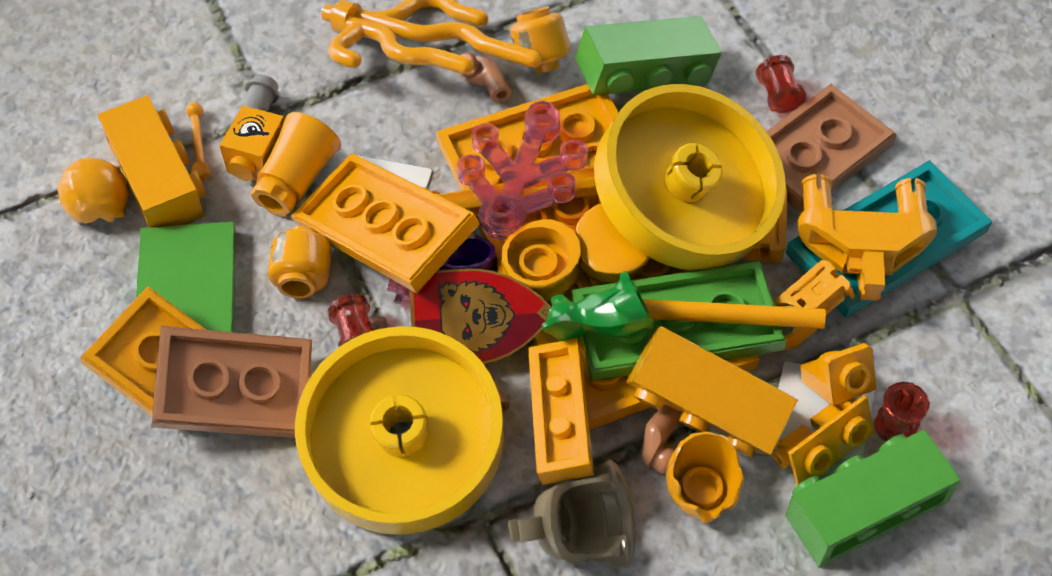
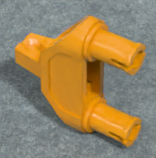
[797,174,937,301]

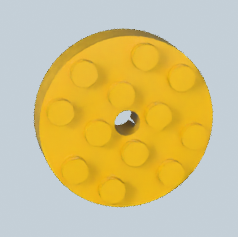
[594,84,786,271]
[295,326,505,535]

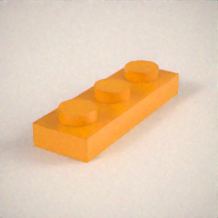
[528,338,594,485]

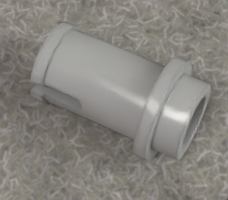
[235,74,279,117]

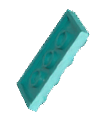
[785,160,992,319]

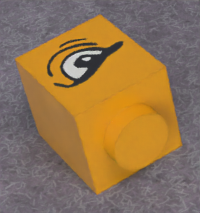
[220,105,284,181]

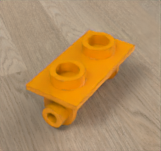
[772,395,875,486]

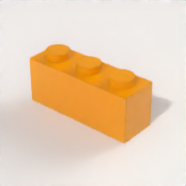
[97,95,206,228]
[626,326,798,459]

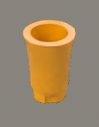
[250,112,341,217]

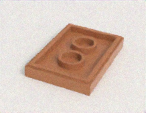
[766,84,897,213]
[151,326,312,438]

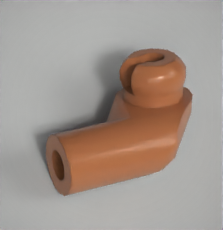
[459,53,512,103]
[641,404,682,474]

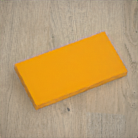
[291,153,480,293]

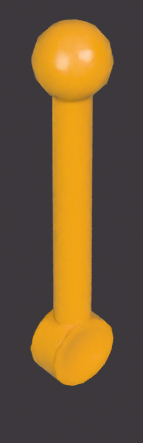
[186,102,210,181]

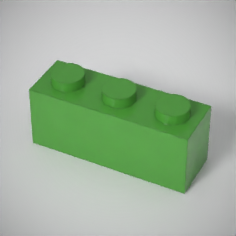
[575,16,722,95]
[785,429,961,567]

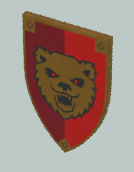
[409,269,551,364]

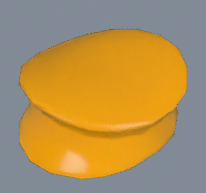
[575,204,650,283]
[497,219,581,301]

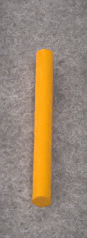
[643,299,826,329]

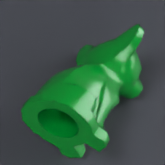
[542,271,656,342]

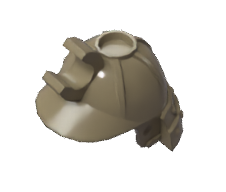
[508,460,635,567]

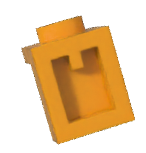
[800,343,877,406]

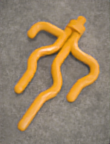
[321,0,542,75]

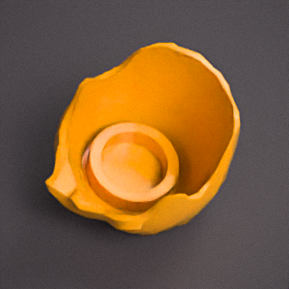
[57,157,129,224]
[666,432,744,524]

